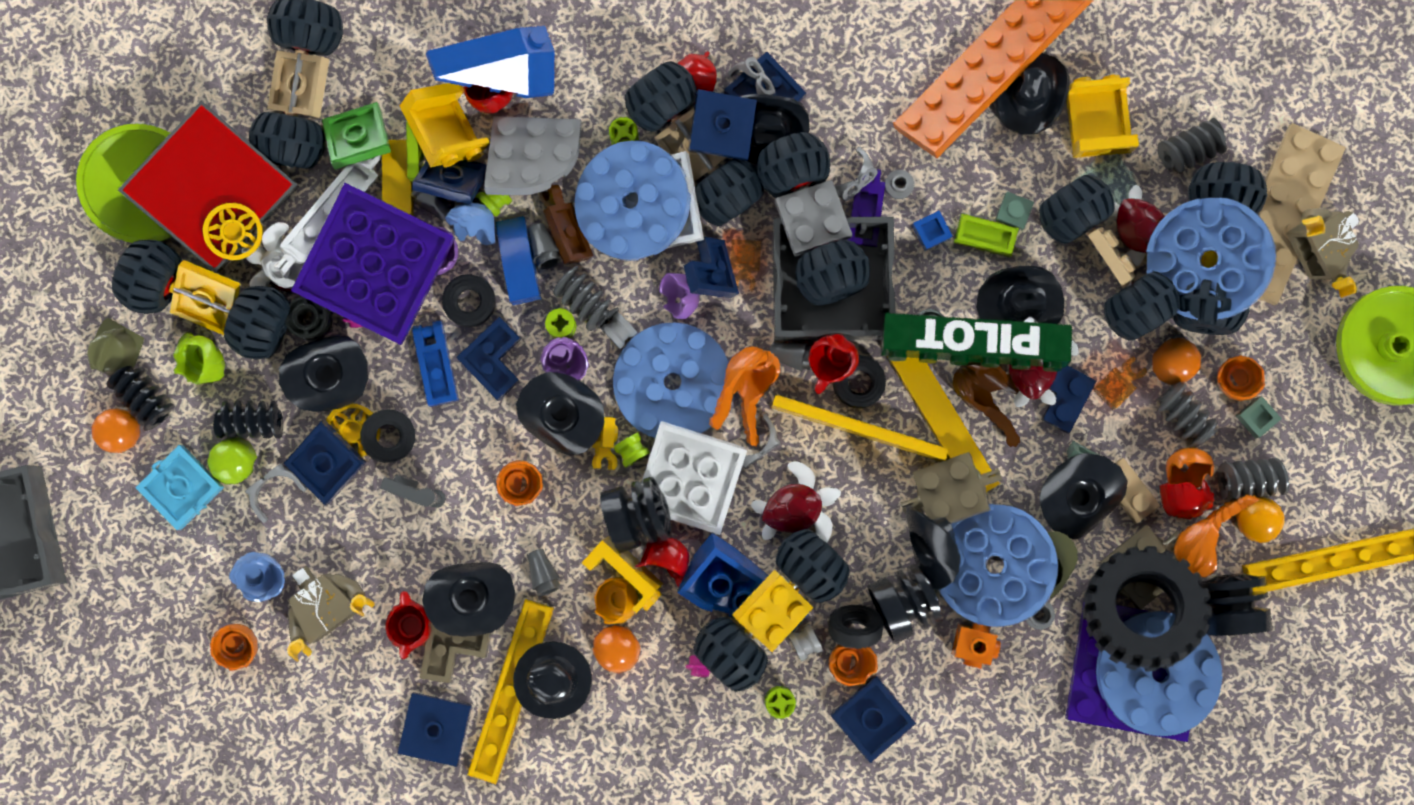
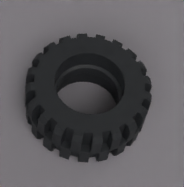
[1082,546,1212,671]

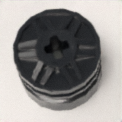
[600,476,672,553]
[867,564,943,644]
[1200,573,1273,636]

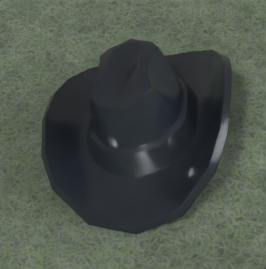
[994,53,1070,135]
[738,94,810,164]
[976,265,1065,324]
[279,335,369,412]
[516,372,604,456]
[1039,453,1128,539]
[906,505,960,590]
[422,562,515,637]

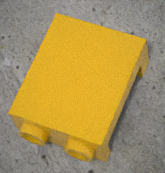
[1066,74,1139,158]
[399,83,490,167]
[581,536,663,613]

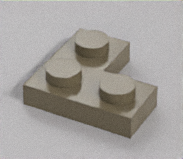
[420,623,491,683]

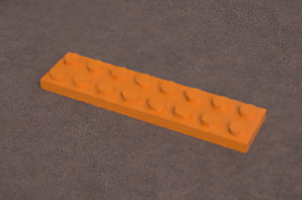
[893,0,1094,158]

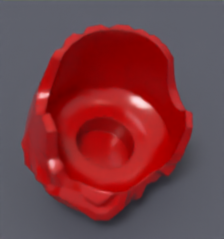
[1159,479,1214,520]

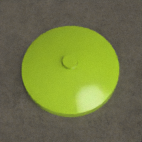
[76,124,173,243]
[1336,286,1414,406]

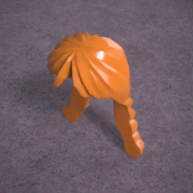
[709,346,780,447]
[1174,495,1260,578]

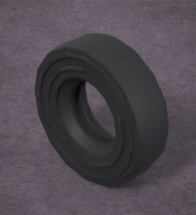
[442,274,496,328]
[832,355,886,409]
[360,409,415,463]
[828,605,883,649]

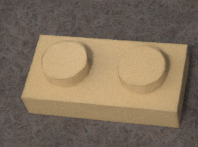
[1115,458,1160,524]

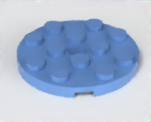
[575,141,691,261]
[1146,197,1276,320]
[613,323,729,439]
[939,504,1058,627]
[1096,611,1222,736]

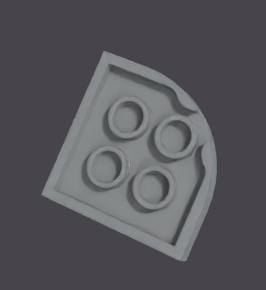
[484,116,581,195]

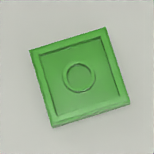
[322,102,391,170]

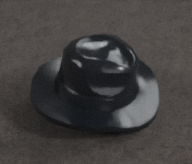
[514,641,593,719]

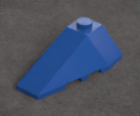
[426,26,555,98]
[677,533,811,633]

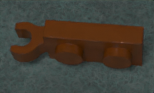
[539,184,594,265]

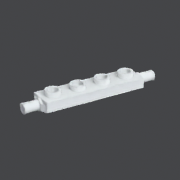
[274,155,382,275]

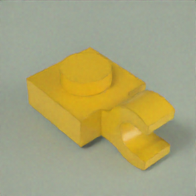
[592,417,618,470]

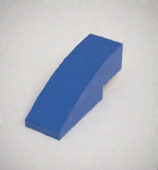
[496,216,542,306]

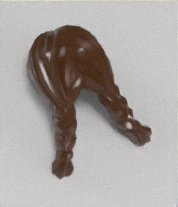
[952,362,1052,447]

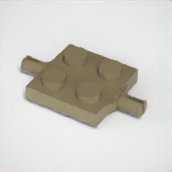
[901,452,1003,524]
[1099,525,1180,610]

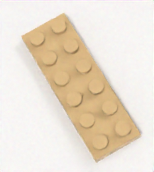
[1258,123,1346,305]

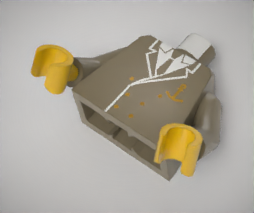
[1286,208,1359,298]
[287,566,375,662]

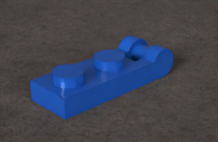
[412,320,459,407]

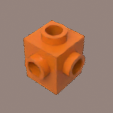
[951,622,1001,669]

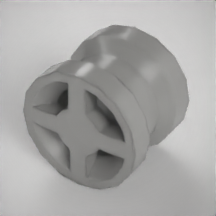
[600,312,637,349]
[788,624,823,662]

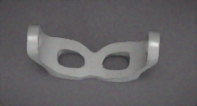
[728,57,775,96]
[825,147,878,201]
[723,411,781,469]
[245,464,308,523]

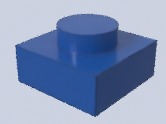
[911,210,953,251]

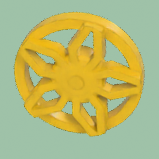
[203,203,263,260]
[326,403,381,457]

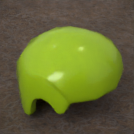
[207,437,257,484]

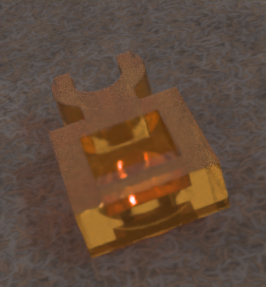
[731,239,761,292]
[1093,357,1147,410]

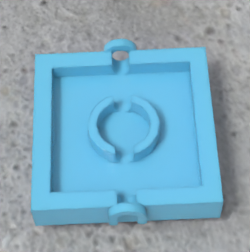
[135,445,225,530]

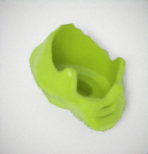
[173,332,226,385]

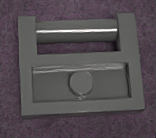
[380,474,446,508]

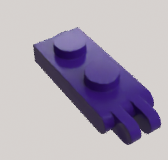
[848,169,885,247]

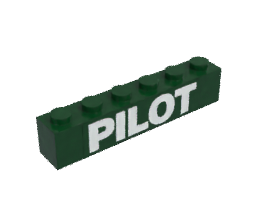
[881,313,1072,372]

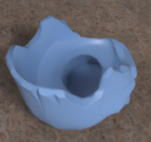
[445,203,495,245]
[229,552,285,602]

